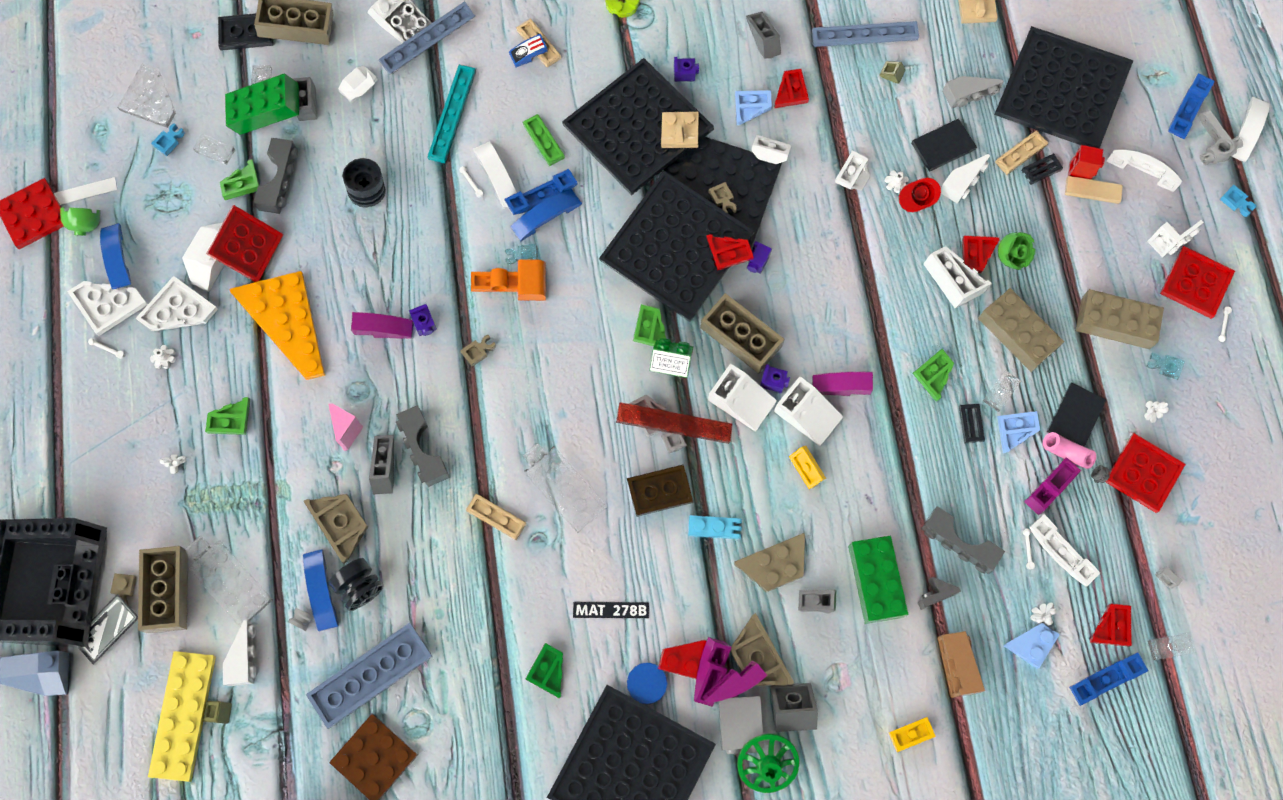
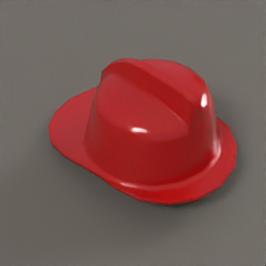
[899,177,941,213]

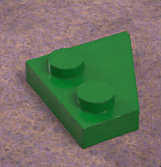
[525,643,563,699]

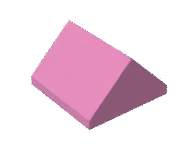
[328,403,363,451]

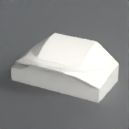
[338,66,377,103]
[751,135,791,164]
[835,150,870,191]

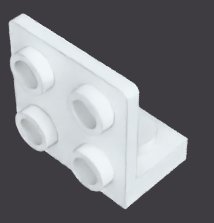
[1147,220,1204,258]

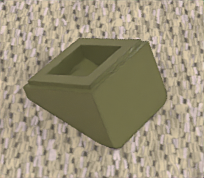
[879,61,905,84]
[203,701,232,724]

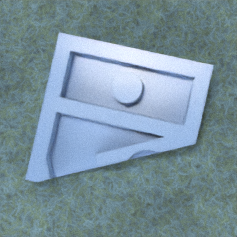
[735,90,772,125]
[997,411,1040,453]
[1004,623,1060,669]

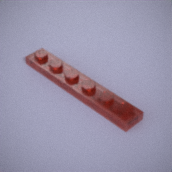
[616,402,733,444]

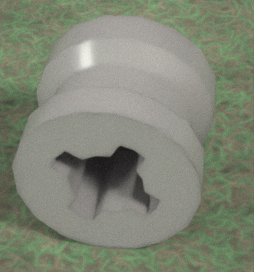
[288,608,314,631]

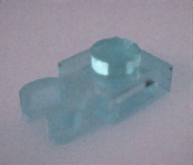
[505,244,538,264]
[1146,353,1185,380]

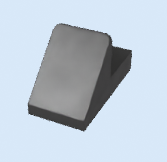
[917,577,961,610]
[798,590,837,614]

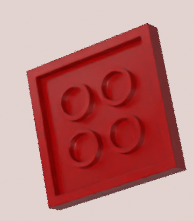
[0,178,64,250]
[206,205,284,282]
[1160,246,1235,319]
[1105,433,1186,513]

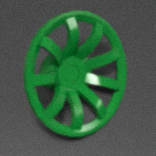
[737,734,799,793]

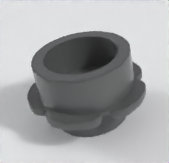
[1091,465,1110,483]

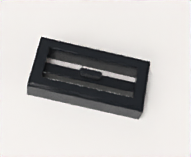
[1021,153,1063,185]
[959,404,985,444]

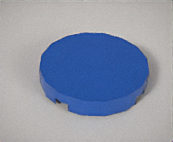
[627,663,667,704]

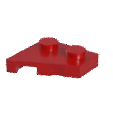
[774,69,809,108]
[707,235,754,271]
[962,235,1000,273]
[1090,604,1132,647]
[658,640,706,679]

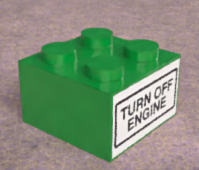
[649,338,694,378]

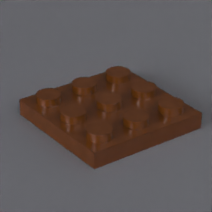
[329,714,418,800]

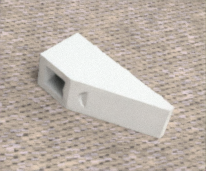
[941,154,990,204]
[223,620,256,686]

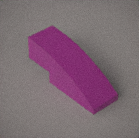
[351,312,413,339]
[812,372,873,396]
[1024,457,1081,515]
[694,637,732,707]
[702,661,768,703]

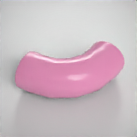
[1043,432,1096,469]

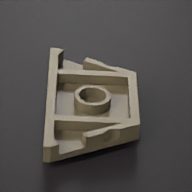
[303,494,368,564]
[734,533,805,593]
[730,613,794,686]

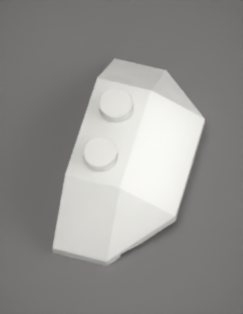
[182,223,225,292]

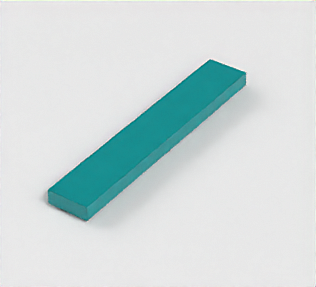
[427,64,476,164]

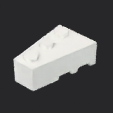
[924,246,992,308]

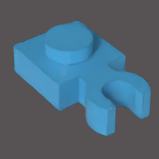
[151,123,185,156]
[1220,185,1257,217]

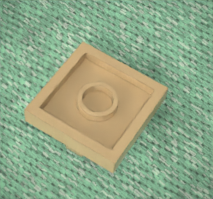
[958,0,998,23]
[661,112,699,148]

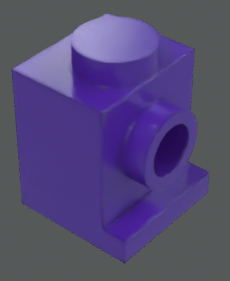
[674,57,699,82]
[747,241,772,274]
[409,304,437,337]
[760,364,790,393]

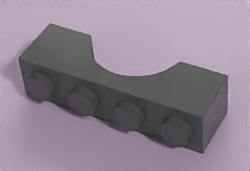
[254,138,298,214]
[396,405,450,487]
[921,506,1005,574]

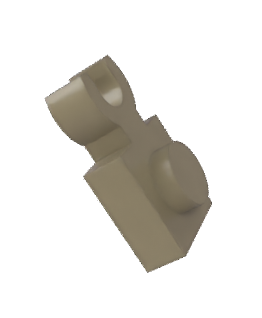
[709,182,737,213]
[460,335,496,367]
[110,573,137,605]

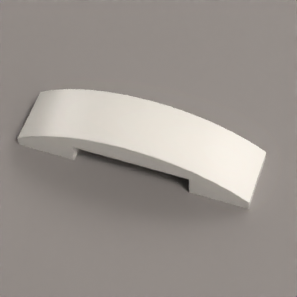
[1231,97,1270,162]
[473,141,517,209]
[1106,150,1182,192]
[1029,514,1100,587]

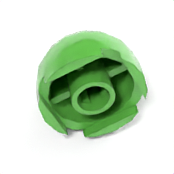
[60,208,101,236]
[998,232,1035,270]

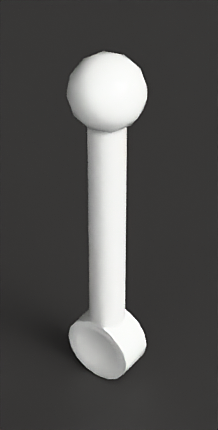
[459,166,483,198]
[1218,306,1232,342]
[88,338,125,359]
[1023,528,1035,570]

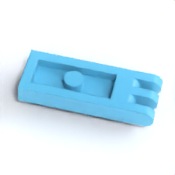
[688,515,742,539]

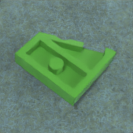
[220,159,260,200]
[633,304,666,346]
[912,349,954,401]
[205,397,250,435]

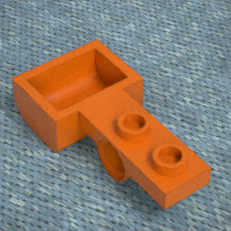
[471,259,546,301]

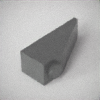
[746,12,781,59]
[369,435,394,495]

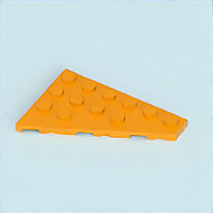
[230,271,325,380]

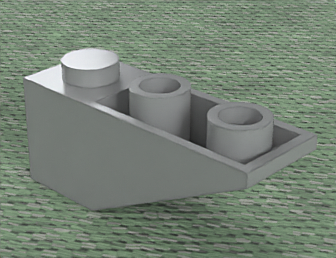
[942,76,1004,109]

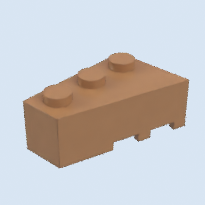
[937,631,985,698]

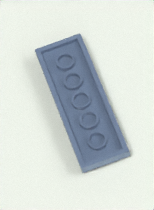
[306,623,433,729]

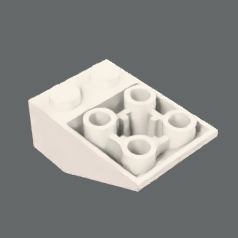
[367,0,431,43]
[708,363,777,432]
[774,377,843,446]

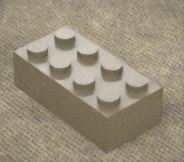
[254,0,334,45]
[978,288,1064,372]
[1076,289,1164,350]
[700,293,785,374]
[138,546,188,633]

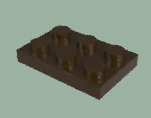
[627,464,693,517]

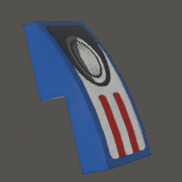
[509,34,548,68]

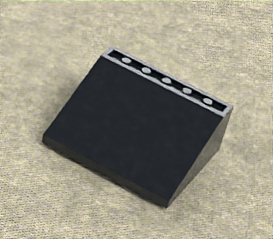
[0,518,107,647]

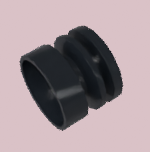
[342,158,386,208]
[329,558,384,611]

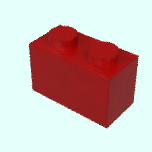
[1068,145,1105,180]

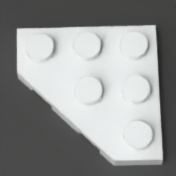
[136,276,218,331]
[67,281,148,336]

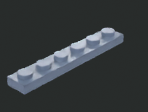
[379,1,475,75]
[812,21,919,47]

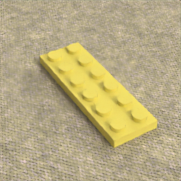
[148,651,216,782]

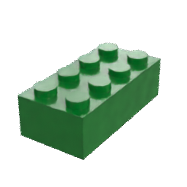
[225,73,299,135]
[848,535,909,624]

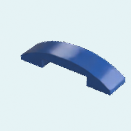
[1168,73,1215,139]
[504,169,578,215]
[510,189,582,242]
[100,223,131,290]
[303,549,338,632]
[1069,652,1148,706]

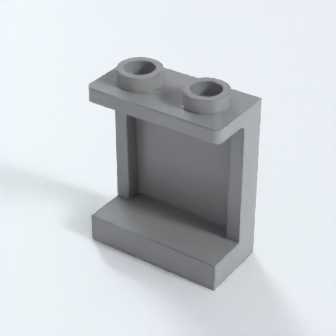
[718,696,764,754]

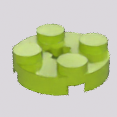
[605,0,640,18]

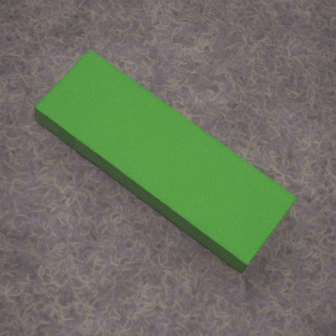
[522,114,565,166]

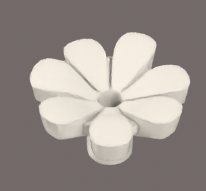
[884,170,909,193]
[150,345,176,369]
[1144,401,1169,423]
[159,454,187,474]
[1030,603,1056,626]

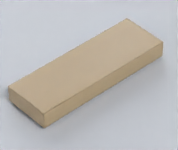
[516,18,561,68]
[995,130,1048,175]
[1065,176,1123,204]
[466,493,526,540]

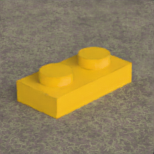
[789,446,826,489]
[888,717,936,752]

